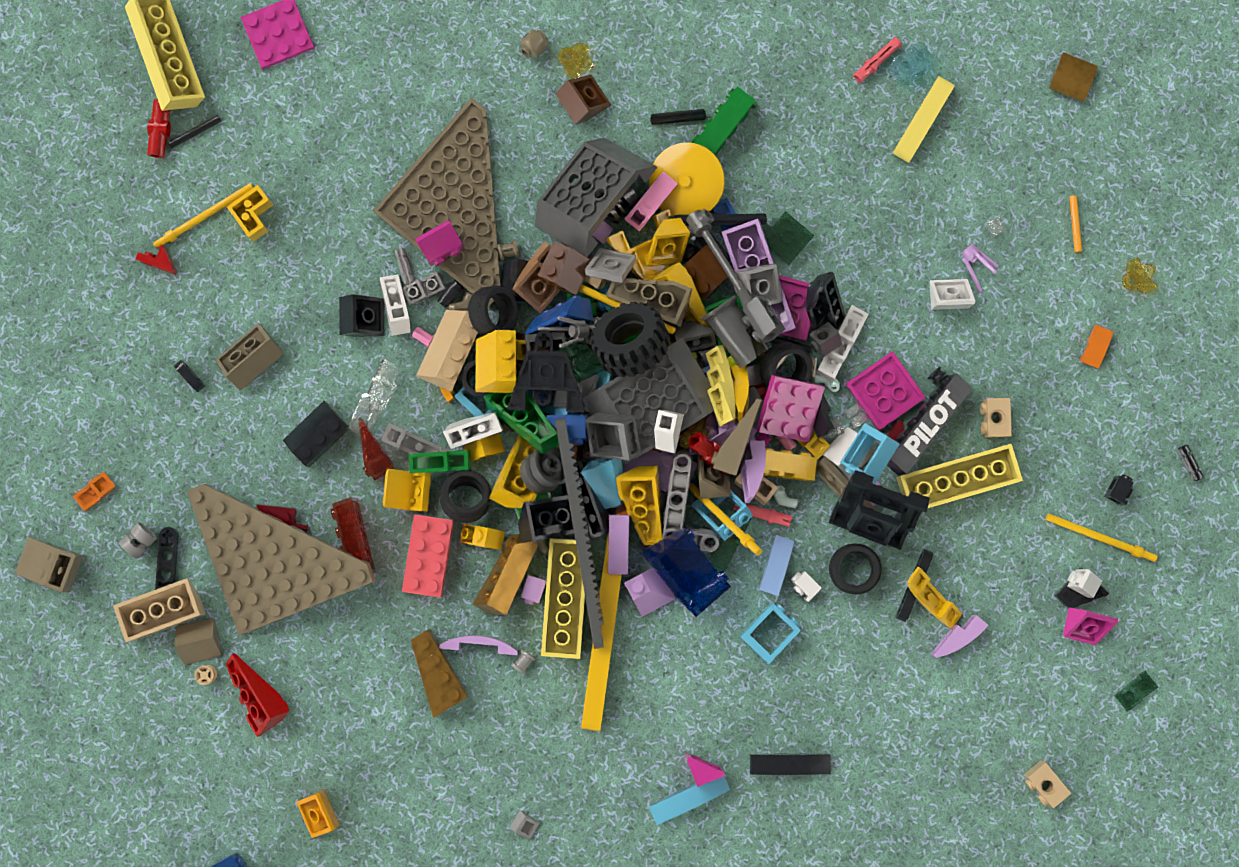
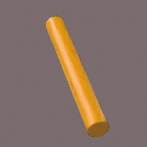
[1069,196,1082,253]

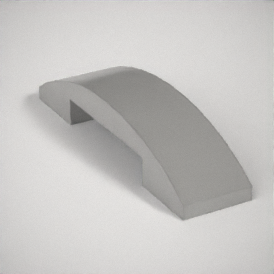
[380,423,451,472]

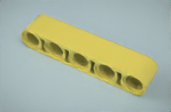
[892,76,955,163]

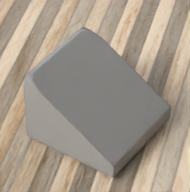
[510,811,540,840]

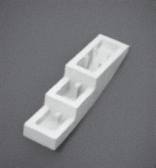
[816,305,868,382]

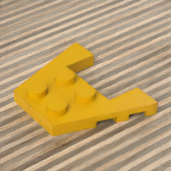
[605,209,676,280]

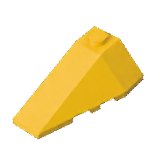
[652,262,715,334]
[489,434,537,508]
[616,465,663,545]

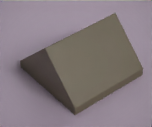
[697,453,731,499]
[174,618,222,665]

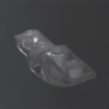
[348,360,401,437]

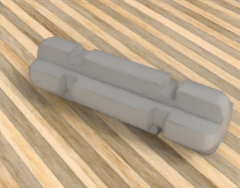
[395,248,414,285]

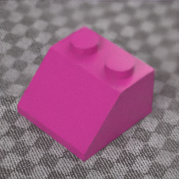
[415,220,464,266]

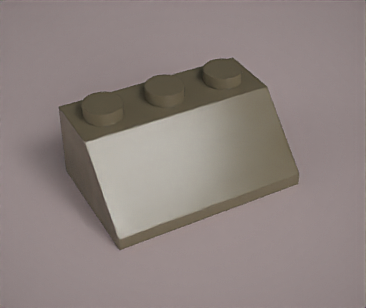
[215,323,284,391]

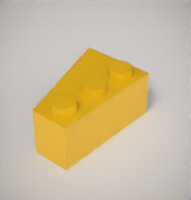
[763,448,817,482]

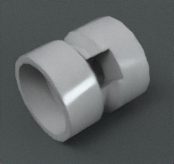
[119,522,157,559]

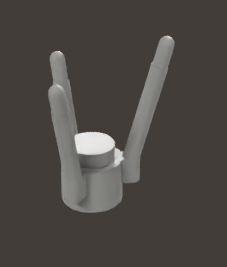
[538,316,589,348]

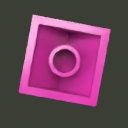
[1063,607,1119,645]
[685,753,725,787]

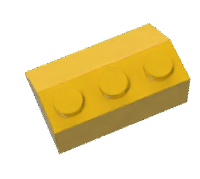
[476,330,516,393]

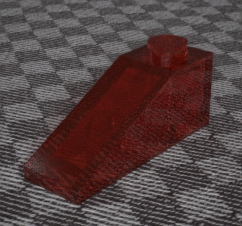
[358,417,394,480]

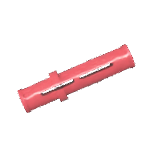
[853,37,902,83]
[733,503,792,527]

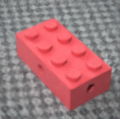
[402,514,455,597]

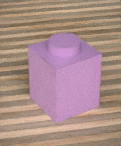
[521,575,547,605]

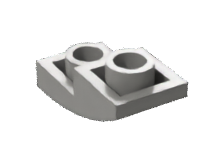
[402,272,446,305]

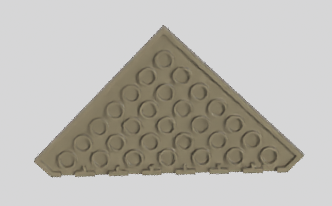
[373,97,501,308]
[187,484,376,635]

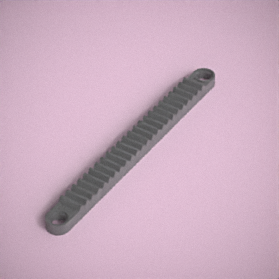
[555,417,604,649]

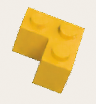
[227,185,273,242]

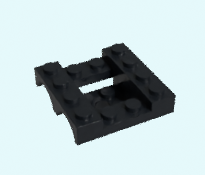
[828,470,930,550]

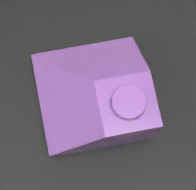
[624,565,676,617]

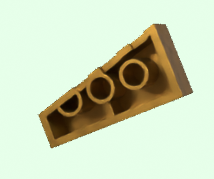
[472,534,538,615]
[410,629,469,718]

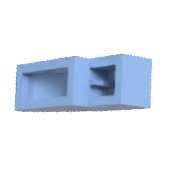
[758,535,794,596]

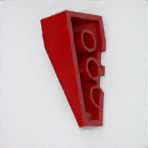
[226,653,290,737]

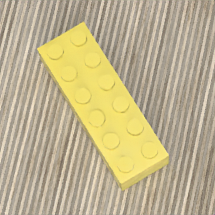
[125,0,205,111]
[896,444,1023,508]
[541,538,585,659]

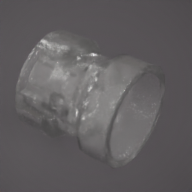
[843,403,869,429]

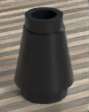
[437,279,465,308]

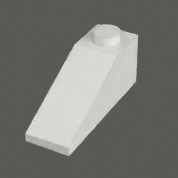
[380,274,410,336]
[443,412,503,449]

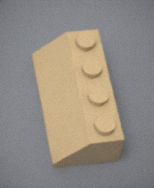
[416,310,478,392]
[113,578,206,642]

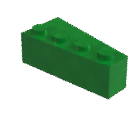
[484,377,559,454]

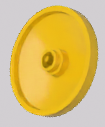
[649,143,725,217]

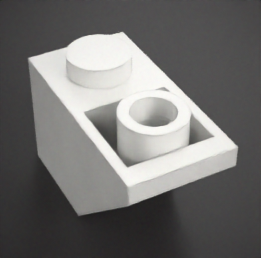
[654,410,684,453]
[1067,569,1102,598]

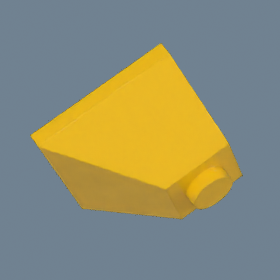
[646,218,690,266]

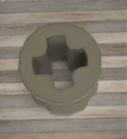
[497,240,520,261]

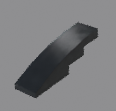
[750,753,830,775]

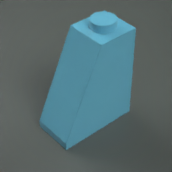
[581,457,624,509]

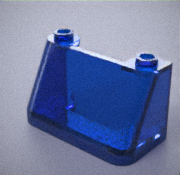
[641,528,731,617]

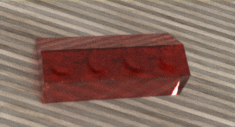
[331,497,376,574]

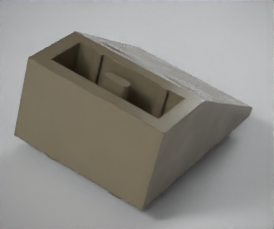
[15,537,84,592]

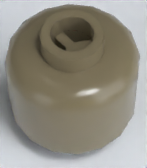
[520,30,548,58]

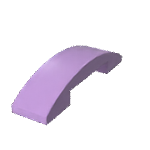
[439,635,518,655]

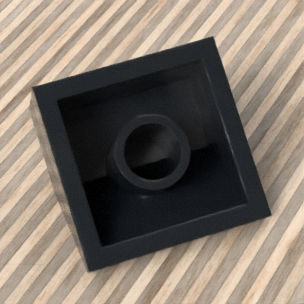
[339,294,384,337]

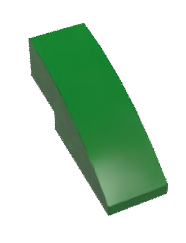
[409,450,471,473]

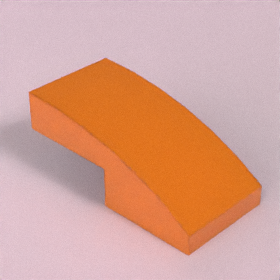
[1080,324,1113,369]
[72,471,116,512]

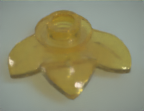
[558,43,594,79]
[1122,257,1158,293]
[678,417,710,449]

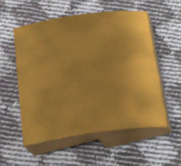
[1049,52,1098,102]

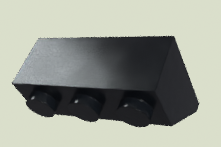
[283,401,351,468]
[518,495,574,543]

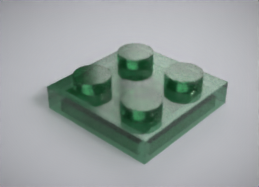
[765,211,814,265]
[556,342,604,383]

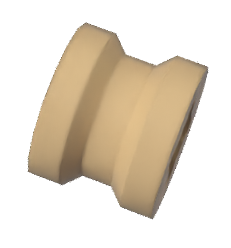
[194,665,218,685]

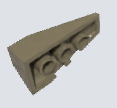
[606,278,692,327]
[711,399,761,476]

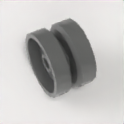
[520,447,565,495]

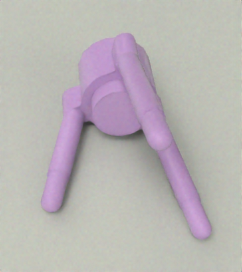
[962,244,998,293]

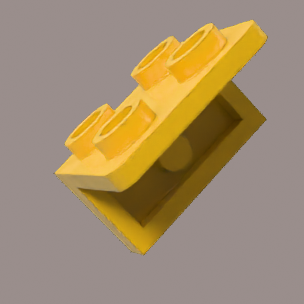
[383,469,431,512]

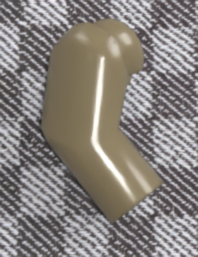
[448,293,472,311]

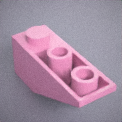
[625,171,678,231]

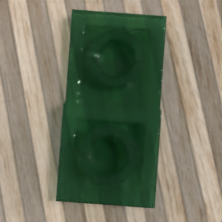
[1115,670,1159,712]

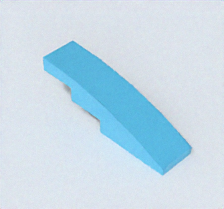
[649,776,730,825]

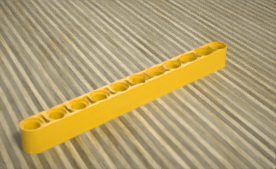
[581,533,622,731]

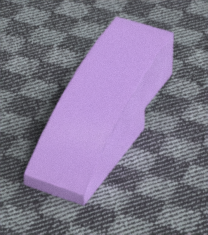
[740,441,766,504]
[608,515,629,574]
[930,615,988,658]

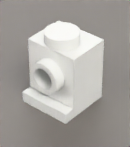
[790,571,821,602]

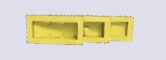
[705,345,735,426]

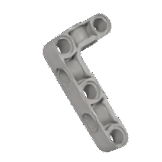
[663,450,719,552]

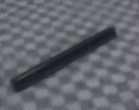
[673,213,767,226]

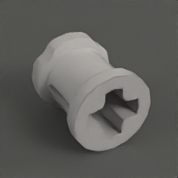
[511,649,536,675]

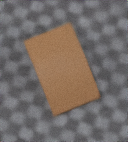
[513,241,560,313]

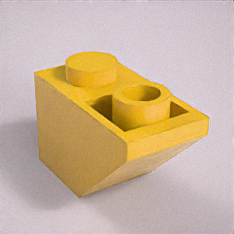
[460,523,505,550]

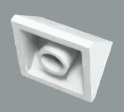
[930,279,975,310]
[822,427,875,480]

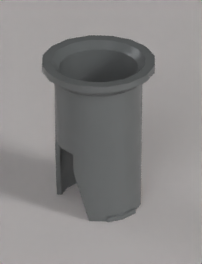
[700,294,768,369]

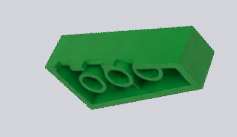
[691,86,758,156]

